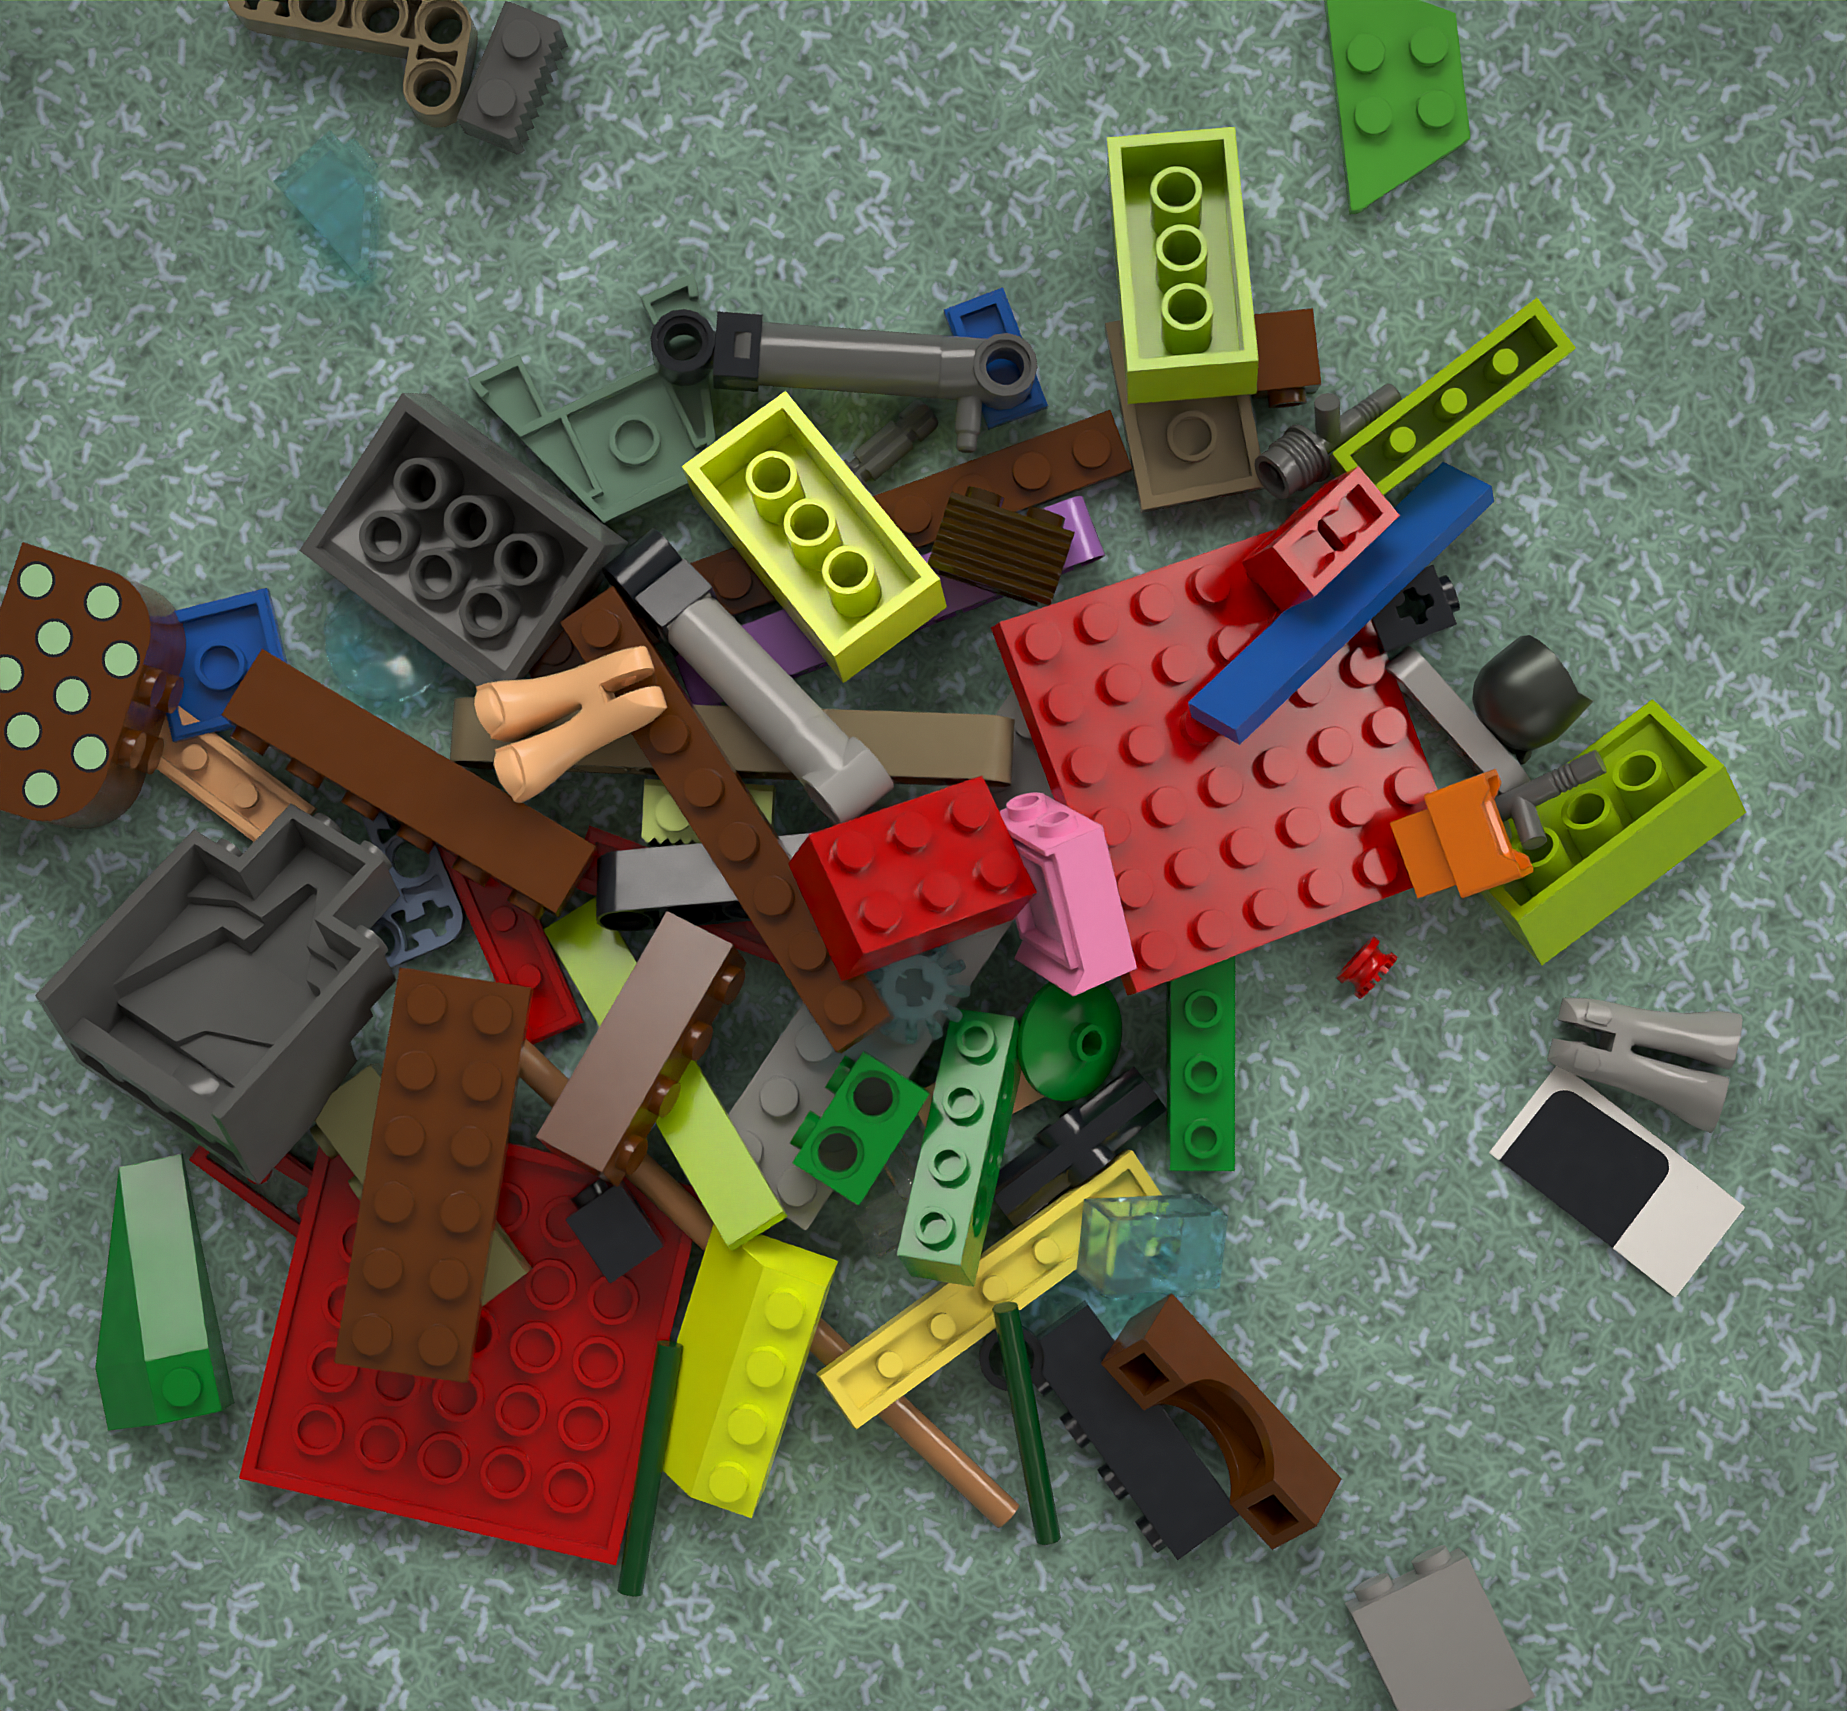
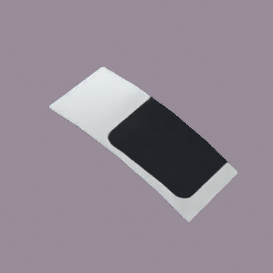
[1489,1066,1745,1298]

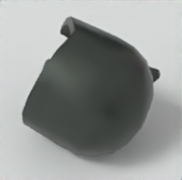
[1472,635,1594,765]

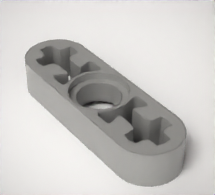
[1385,646,1531,797]

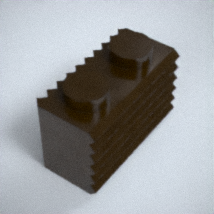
[927,486,1075,608]

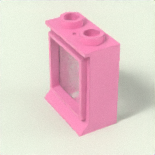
[999,793,1137,996]

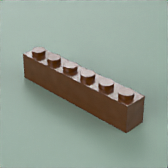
[221,649,598,920]

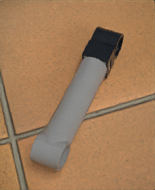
[602,528,894,825]

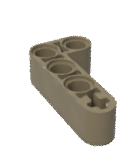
[227,0,478,128]

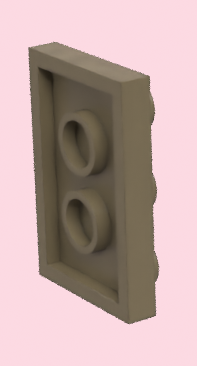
[1104,320,1265,513]

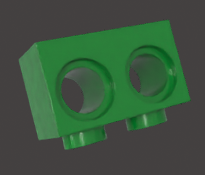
[789,1050,930,1206]

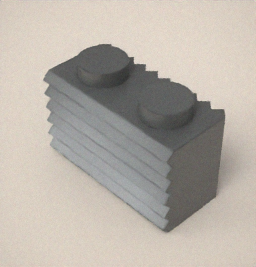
[457,1,568,154]

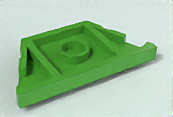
[1324,0,1471,215]

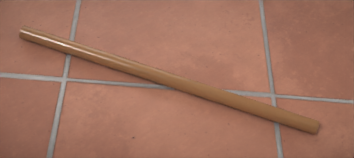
[520,1039,1019,1528]

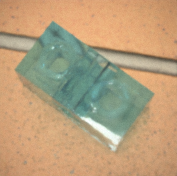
[1076,1193,1228,1301]

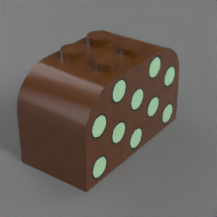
[0,542,186,829]

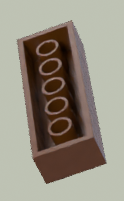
[334,967,534,1383]

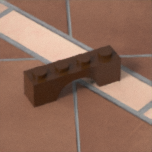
[1101,1293,1341,1550]

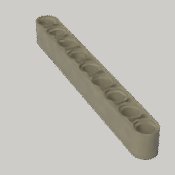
[450,697,1015,787]

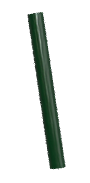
[992,1302,1061,1545]
[617,1340,683,1597]

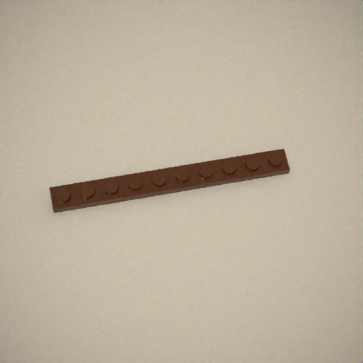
[529,410,1132,679]

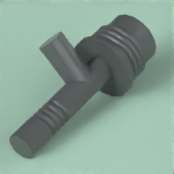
[1254,384,1402,500]
[1495,750,1606,850]

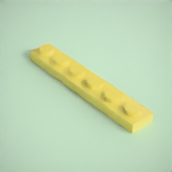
[816,1149,1167,1429]

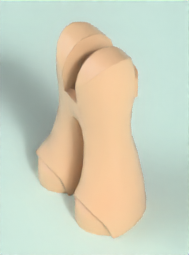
[474,646,668,803]

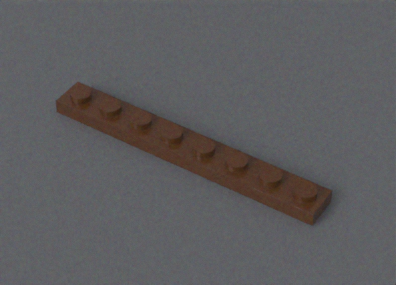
[560,586,895,1054]

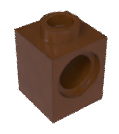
[1252,308,1321,408]

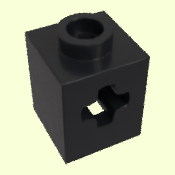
[1371,565,1460,655]
[565,1178,666,1284]

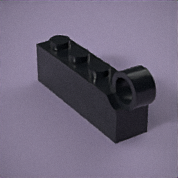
[979,1300,1239,1560]

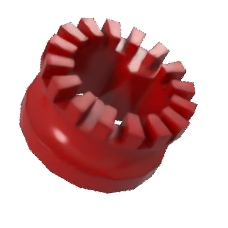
[1336,936,1398,999]

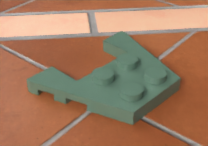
[467,273,717,527]

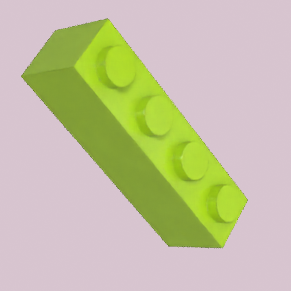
[1329,297,1576,496]

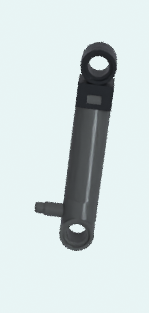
[650,309,1038,453]

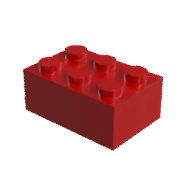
[788,776,1037,981]

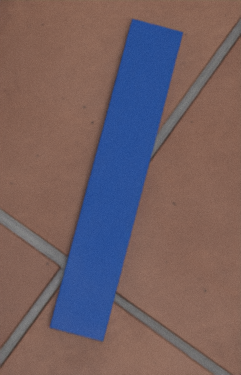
[1188,462,1494,745]

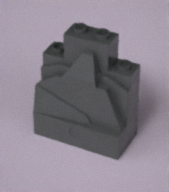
[35,803,400,1185]

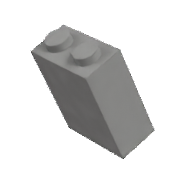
[1345,1545,1535,1711]

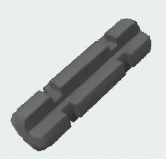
[843,400,938,488]

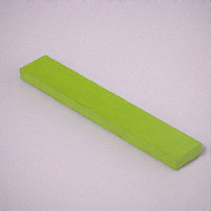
[543,897,788,1251]

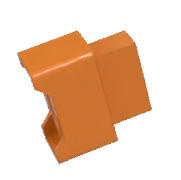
[1390,769,1533,898]

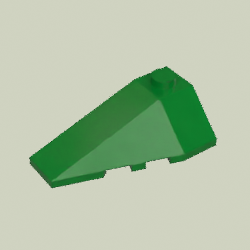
[95,1153,235,1431]

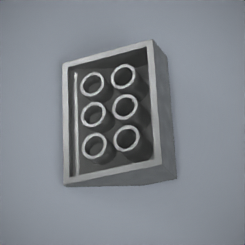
[299,393,628,686]

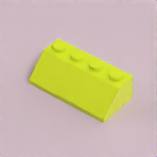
[663,1224,838,1518]

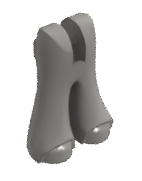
[1547,998,1743,1133]

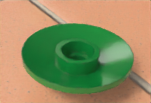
[1017,981,1122,1101]

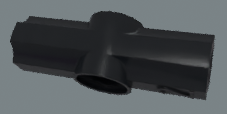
[993,1066,1168,1227]

